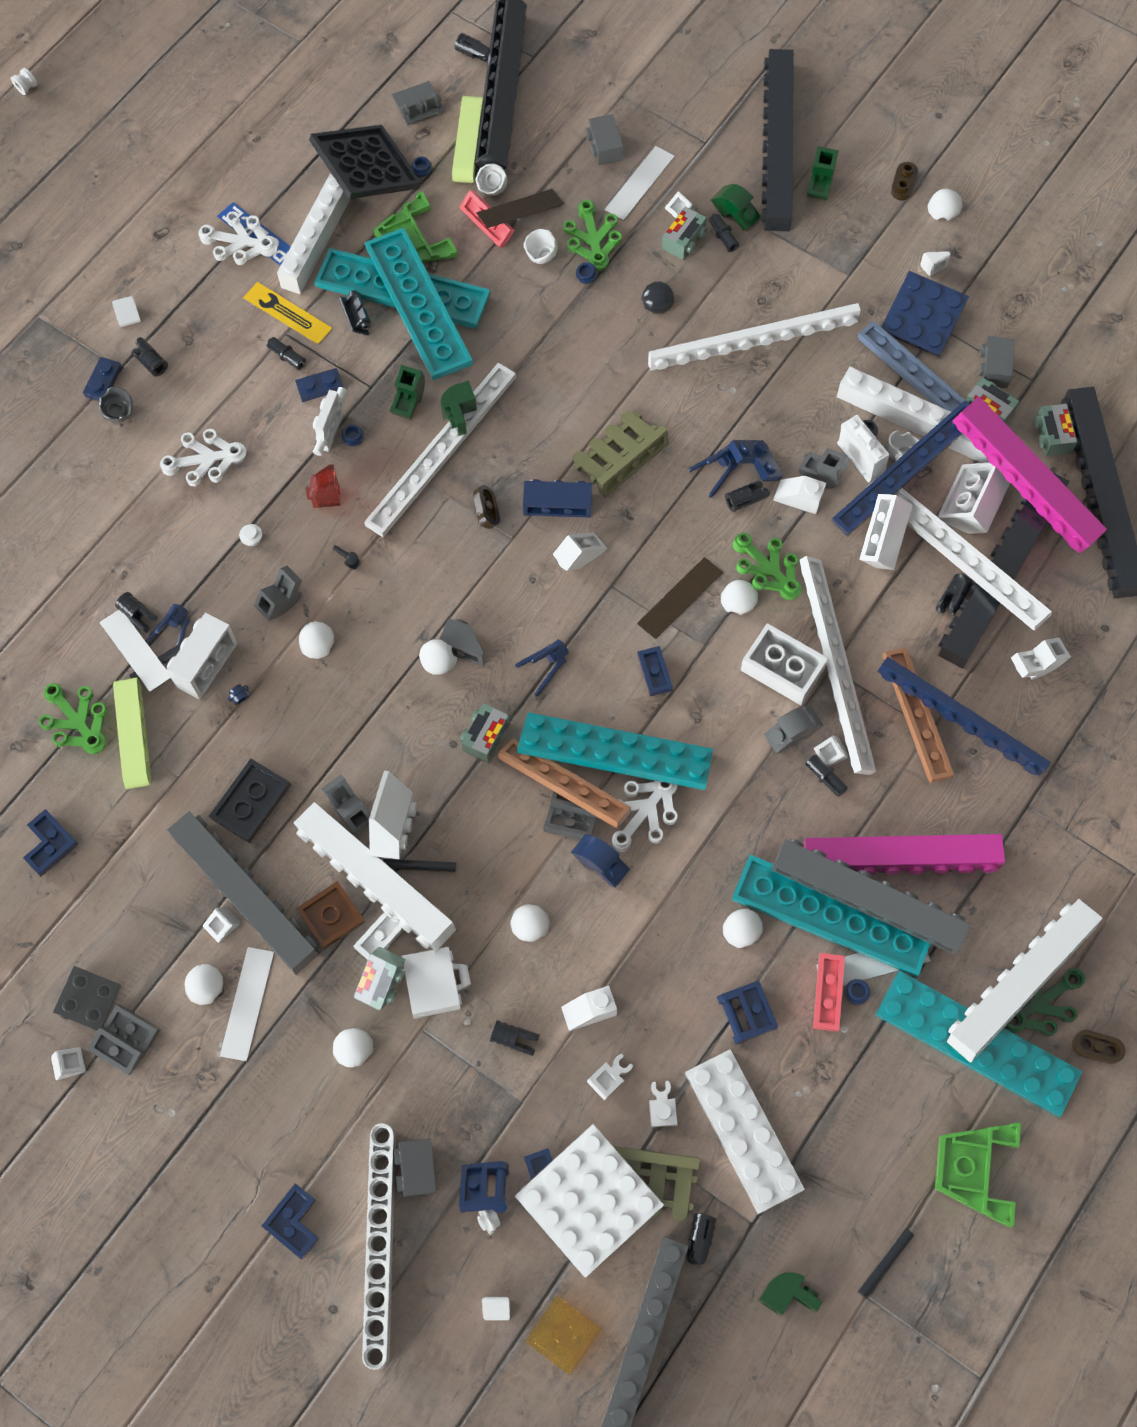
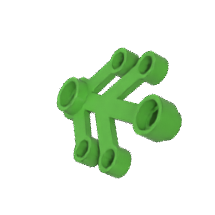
[563,200,622,272]
[733,533,802,600]
[38,683,107,754]

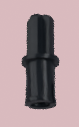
[709,213,739,252]
[266,337,306,370]
[805,754,848,797]

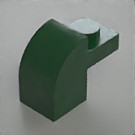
[807,146,839,200]
[710,184,761,231]
[390,365,425,420]
[441,380,477,436]
[758,1272,822,1316]

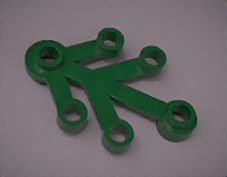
[1004,968,1085,1037]

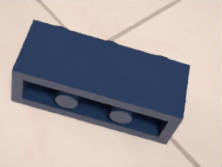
[523,479,592,518]

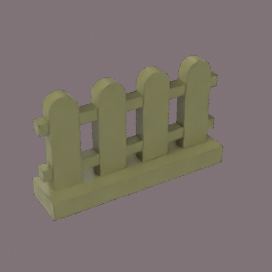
[573,411,669,497]
[613,1146,700,1221]

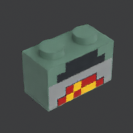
[662,206,707,260]
[966,377,1019,424]
[1034,403,1077,456]
[460,703,510,763]
[354,947,406,1010]

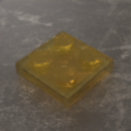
[525,1296,600,1375]

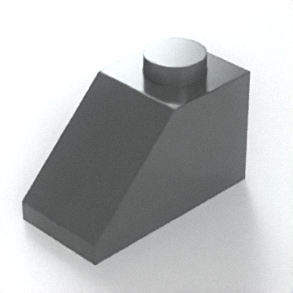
[439,618,485,666]

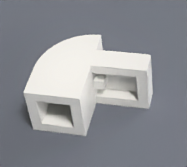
[1011,638,1071,680]

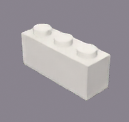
[860,494,913,570]

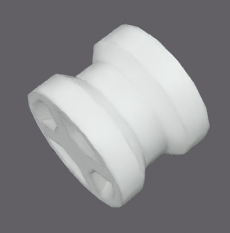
[11,68,38,95]

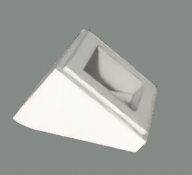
[665,191,697,218]
[921,252,950,276]
[112,296,141,328]
[814,736,850,767]
[203,906,241,943]
[51,1047,86,1080]
[482,1297,510,1320]

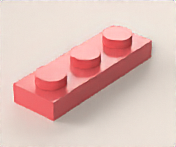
[459,190,515,248]
[813,953,845,1032]

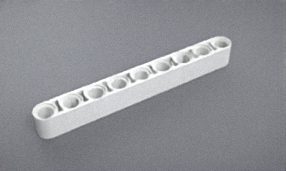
[362,1123,396,1370]

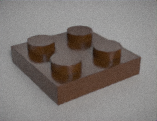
[296,881,365,950]

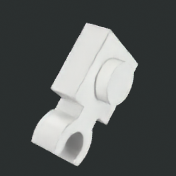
[587,1054,633,1100]
[649,1081,677,1128]

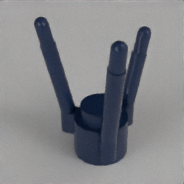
[689,445,738,498]
[145,604,190,646]
[515,639,569,696]

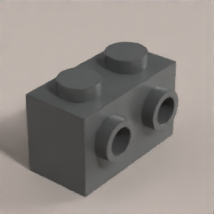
[586,114,623,165]
[978,336,1015,388]
[393,1139,436,1198]

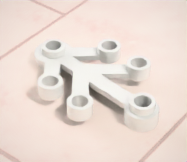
[199,211,278,265]
[160,429,247,486]
[612,780,678,852]

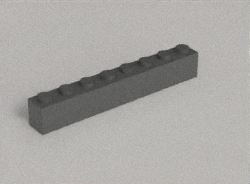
[167,811,318,975]
[771,839,970,954]
[601,1237,688,1427]

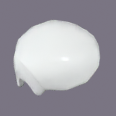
[475,164,507,196]
[927,189,963,221]
[524,229,558,264]
[887,430,919,462]
[721,580,758,615]
[299,621,335,659]
[419,639,457,675]
[510,904,551,942]
[723,909,763,948]
[185,964,223,1005]
[333,1028,374,1067]

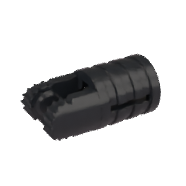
[455,33,490,62]
[131,337,168,377]
[725,480,770,512]
[936,574,973,615]
[115,592,158,633]
[490,1020,540,1056]
[687,1213,717,1265]

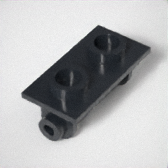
[339,290,371,336]

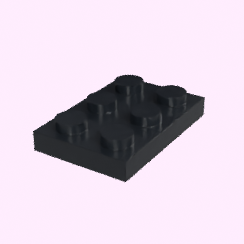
[209,759,291,843]

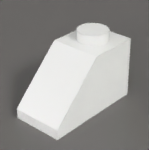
[773,476,826,514]
[553,532,608,571]
[561,986,617,1031]

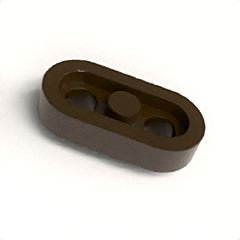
[891,162,918,201]
[473,485,500,529]
[1072,1030,1126,1064]

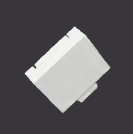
[837,415,889,483]
[402,947,471,1019]

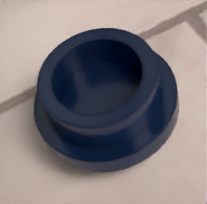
[411,156,432,177]
[576,262,597,284]
[342,424,364,446]
[228,684,251,705]
[845,979,870,1005]

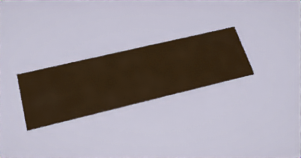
[476,189,564,228]
[637,557,723,639]

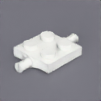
[313,387,347,456]

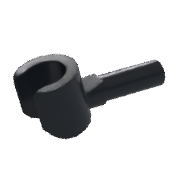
[333,545,360,570]

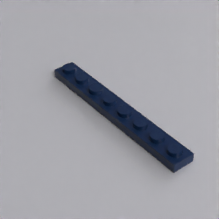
[832,400,970,537]
[877,656,1051,776]

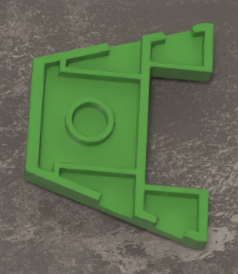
[374,191,458,262]
[935,1123,1021,1228]

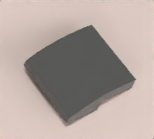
[543,791,597,840]
[87,1004,161,1075]

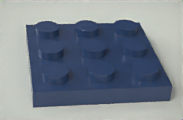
[881,271,969,357]

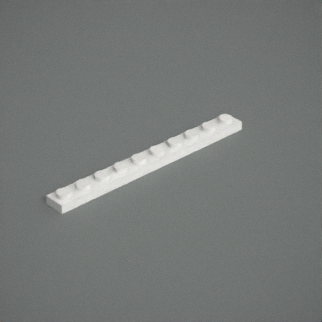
[648,303,861,371]
[364,363,516,537]
[867,476,1052,631]
[800,556,876,775]

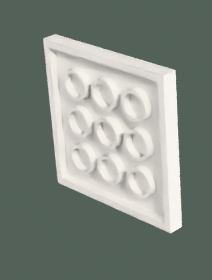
[515,1124,664,1278]

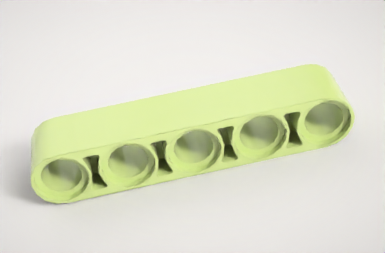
[452,96,483,183]
[113,677,151,789]

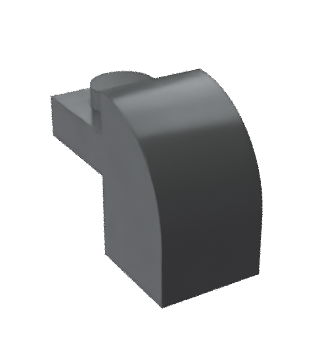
[798,448,849,488]
[254,566,302,621]
[764,706,823,753]
[321,774,371,834]

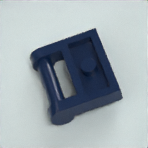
[717,981,778,1045]
[459,1161,509,1213]

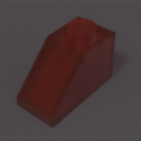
[306,464,341,508]

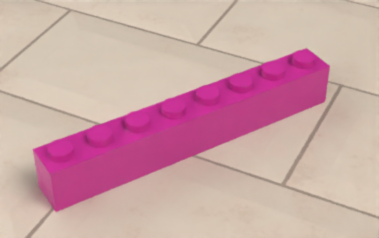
[952,396,1107,554]
[803,834,1005,875]

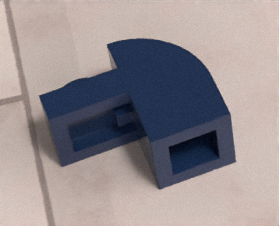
[571,834,630,888]

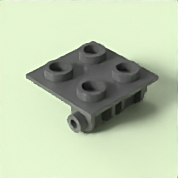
[392,81,445,125]
[52,965,120,1031]

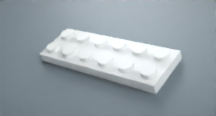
[685,1049,805,1214]

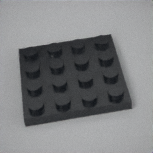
[309,124,422,200]

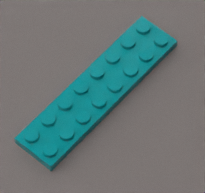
[365,227,473,381]
[315,248,491,329]
[517,712,713,790]
[731,854,930,977]
[875,971,1083,1118]

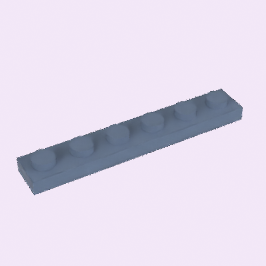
[857,321,964,412]

